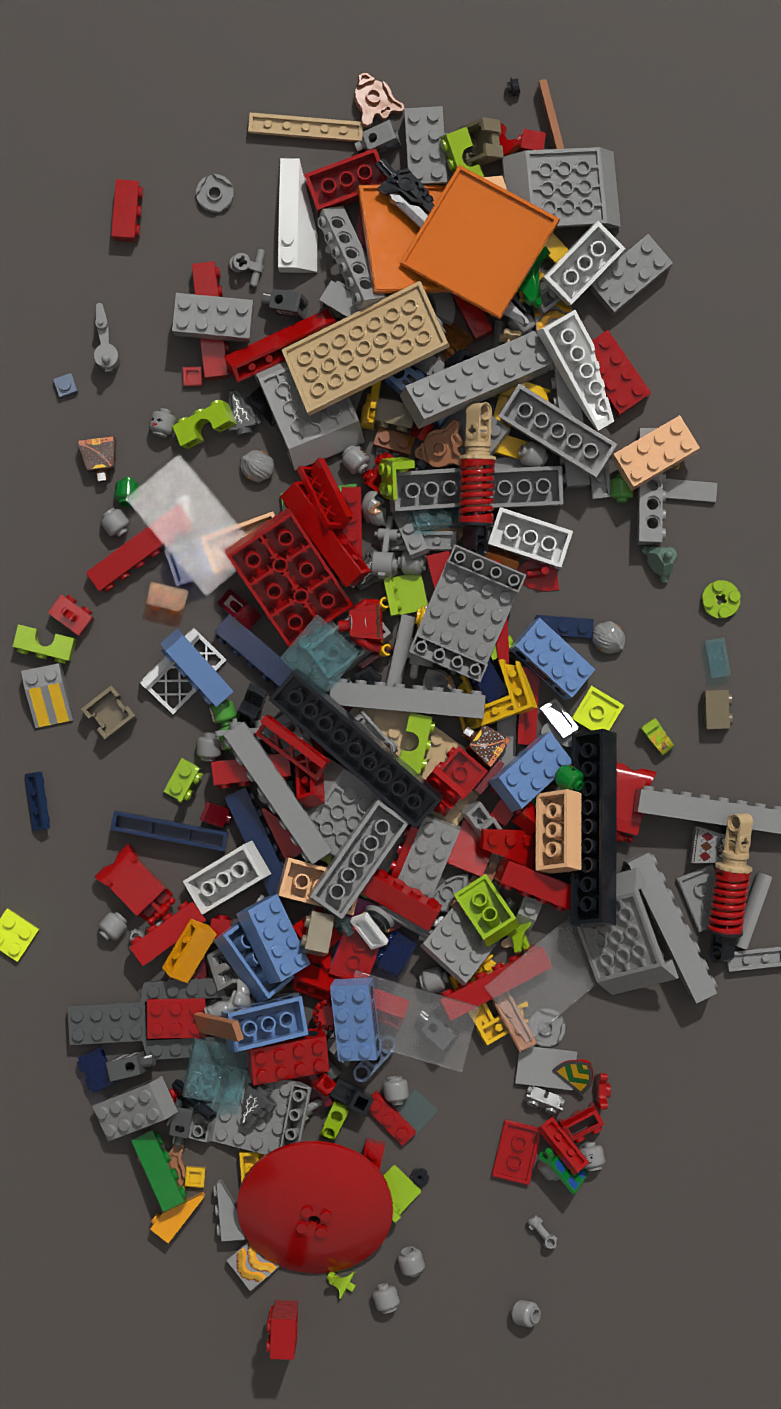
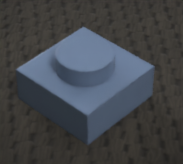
[53,373,78,398]

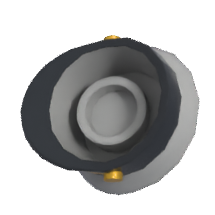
[363,905,394,934]

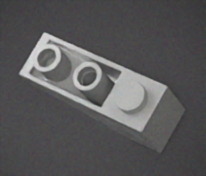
[214,1179,245,1242]

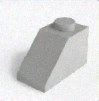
[515,896,543,937]

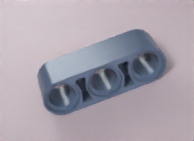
[353,1034,396,1082]

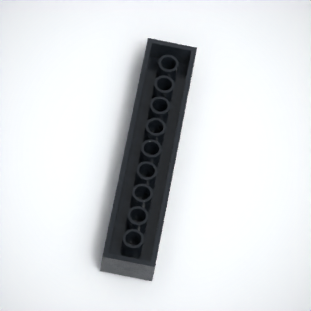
[268,668,443,829]
[571,729,617,928]

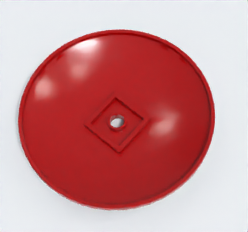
[237,1141,393,1274]

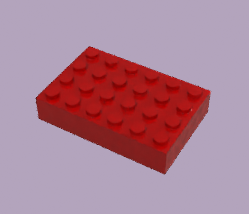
[224,508,354,648]

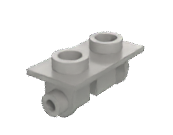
[523,1086,565,1115]

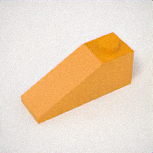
[150,1191,205,1243]

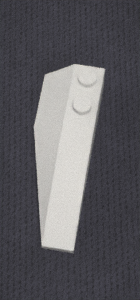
[278,158,318,273]
[537,310,614,431]

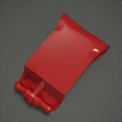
[617,762,656,843]
[94,843,175,925]

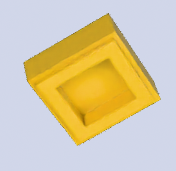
[185,1166,206,1188]

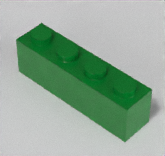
[131,1130,188,1212]

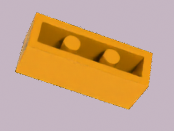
[162,919,217,983]

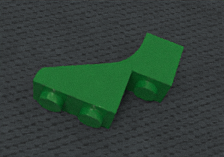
[517,246,551,309]

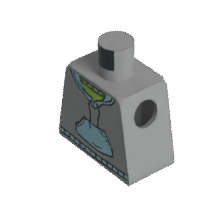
[355,120,402,154]

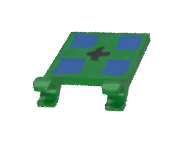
[539,1148,588,1195]

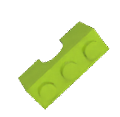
[440,127,484,177]
[172,400,237,449]
[12,624,77,664]
[400,712,435,774]

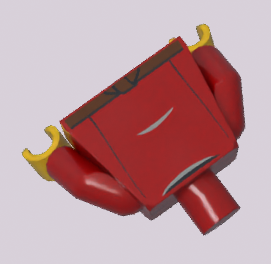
[338,597,391,657]

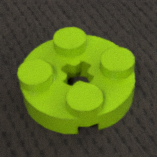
[701,580,741,619]

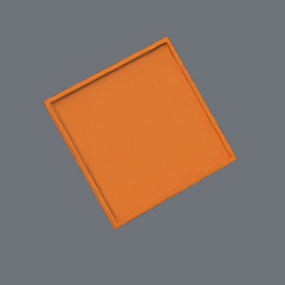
[400,165,560,319]
[357,185,448,294]

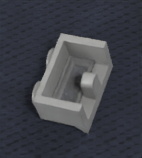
[206,948,242,991]

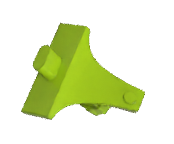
[507,922,532,953]
[327,1271,356,1299]

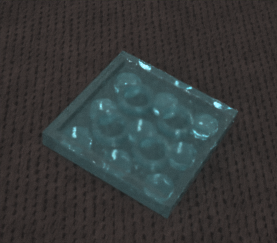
[280,614,361,693]
[182,1038,248,1106]

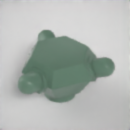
[641,546,678,583]

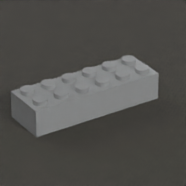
[498,384,618,480]
[307,800,409,919]

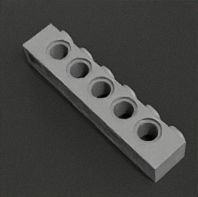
[318,206,385,311]
[637,428,666,545]

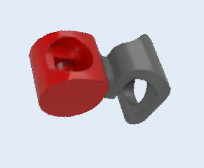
[312,1061,343,1097]

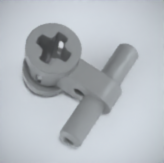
[229,249,265,287]

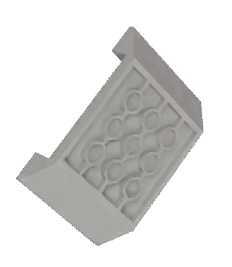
[502,147,621,229]
[254,360,365,471]
[409,544,526,682]
[300,757,411,872]
[577,867,679,995]
[189,1062,312,1155]

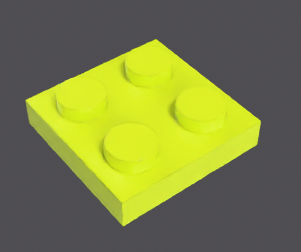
[572,686,624,731]
[0,908,40,962]

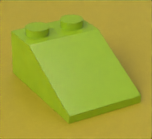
[453,874,520,947]

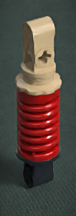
[457,402,496,556]
[706,813,753,963]

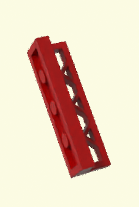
[296,458,353,529]
[516,667,539,745]
[255,715,331,780]

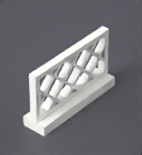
[140,627,227,714]

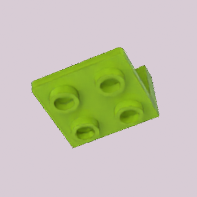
[378,457,415,501]
[383,574,428,617]
[163,758,203,803]
[383,1165,421,1223]

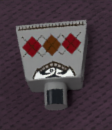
[689,826,726,863]

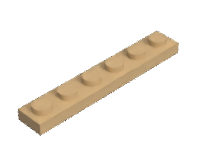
[248,112,363,142]

